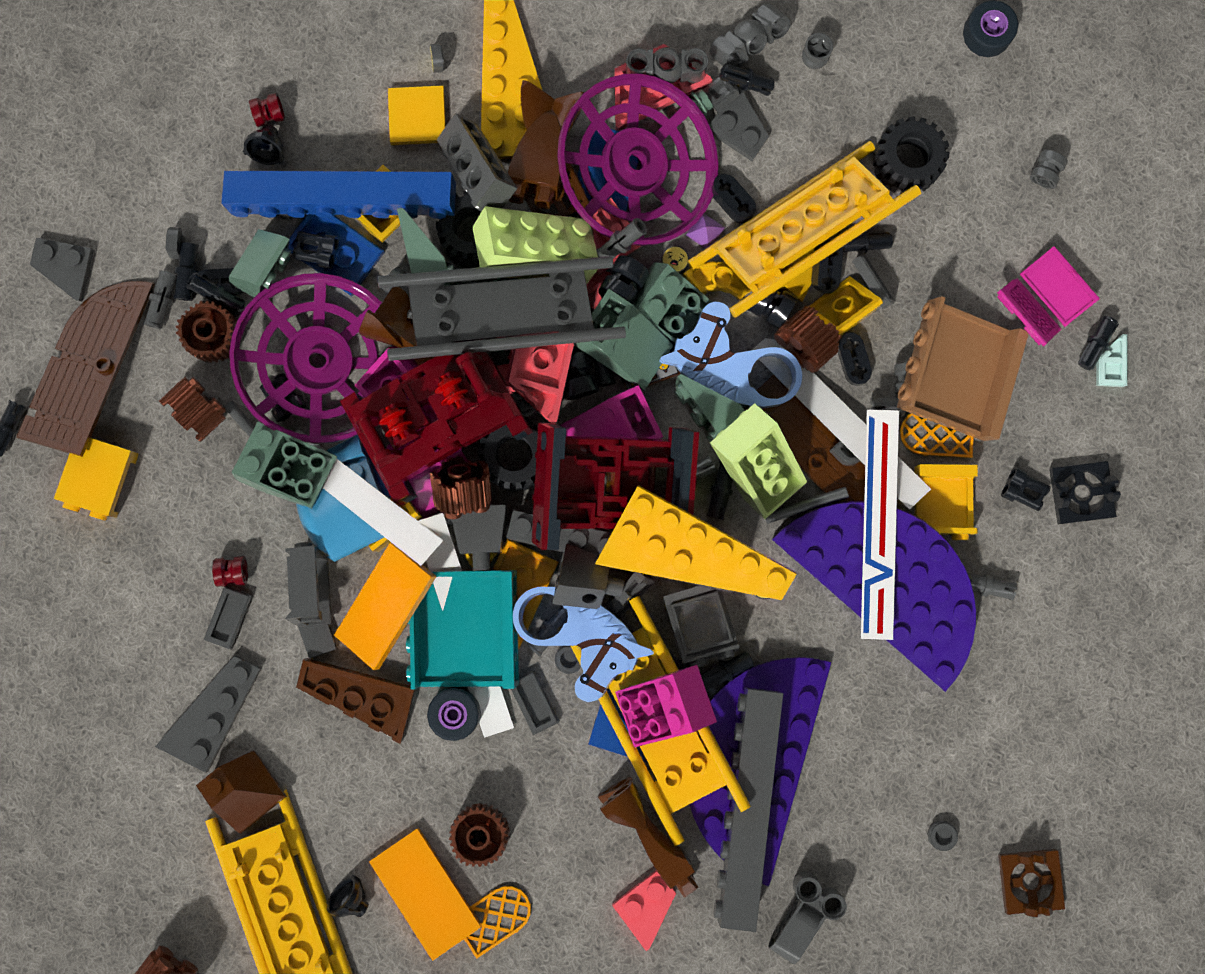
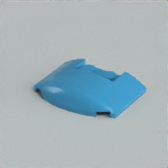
[296,435,384,562]

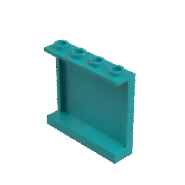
[406,570,519,689]

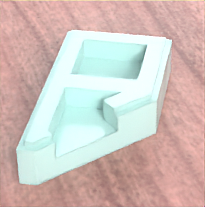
[1096,334,1127,387]

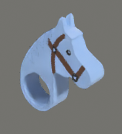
[659,301,802,409]
[513,587,654,702]

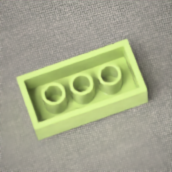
[472,206,598,285]
[710,403,807,519]

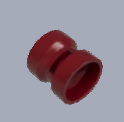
[249,93,285,127]
[212,556,248,587]

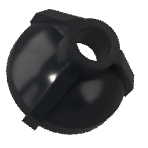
[243,125,284,165]
[326,875,369,917]

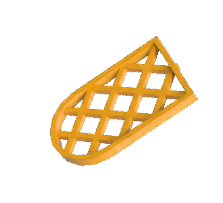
[900,414,974,458]
[464,886,531,959]

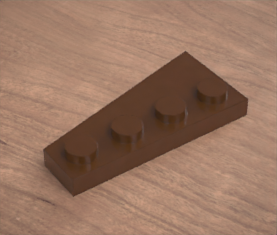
[296,658,416,744]

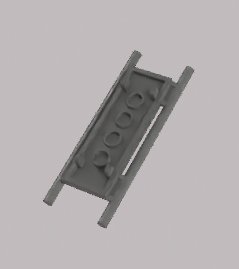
[377,256,626,361]

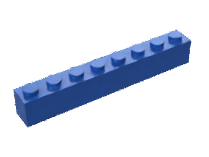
[221,171,456,219]

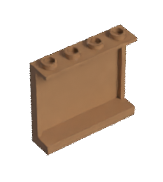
[897,296,1029,441]

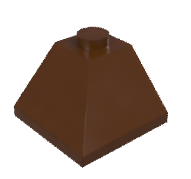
[196,750,287,833]

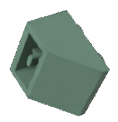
[229,229,291,297]

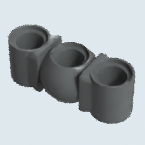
[710,3,790,68]
[626,47,709,83]

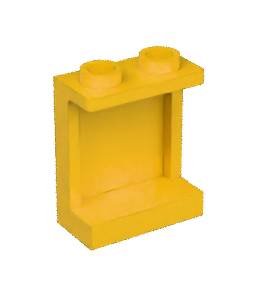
[54,438,139,521]
[914,464,978,540]

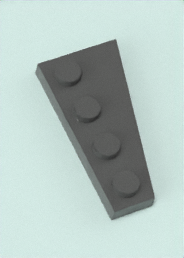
[155,656,262,773]

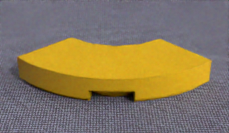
[683,261,751,301]

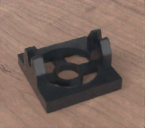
[1049,461,1121,525]

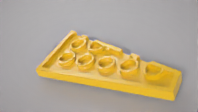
[481,0,542,159]
[595,485,797,600]

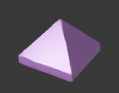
[686,214,725,249]

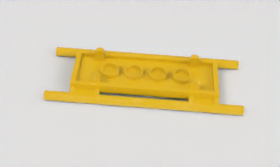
[687,141,921,318]
[571,596,751,846]
[205,789,353,974]

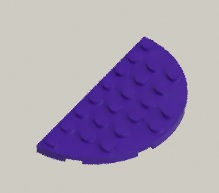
[772,501,976,692]
[689,657,831,886]

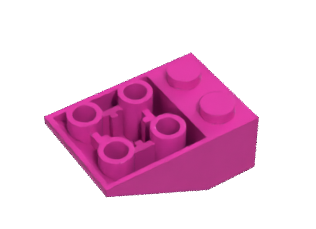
[560,385,663,466]
[615,665,717,747]

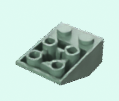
[633,262,712,346]
[574,289,674,391]
[674,374,744,446]
[231,422,337,509]

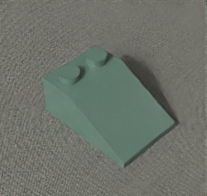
[397,208,459,286]

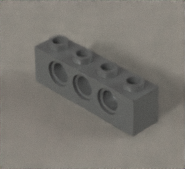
[437,113,517,212]

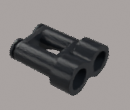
[292,231,339,269]
[260,373,306,422]
[1001,466,1051,511]

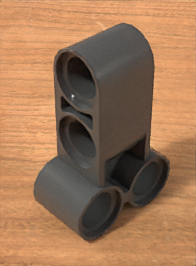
[768,871,847,964]

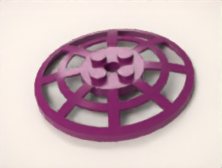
[557,74,718,246]
[229,273,382,444]

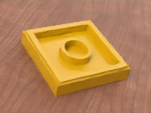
[388,86,446,145]

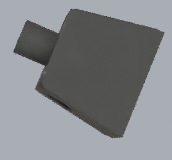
[452,505,507,571]
[552,544,624,609]

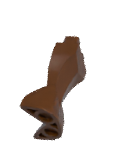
[508,80,585,210]
[359,287,471,385]
[597,777,698,897]

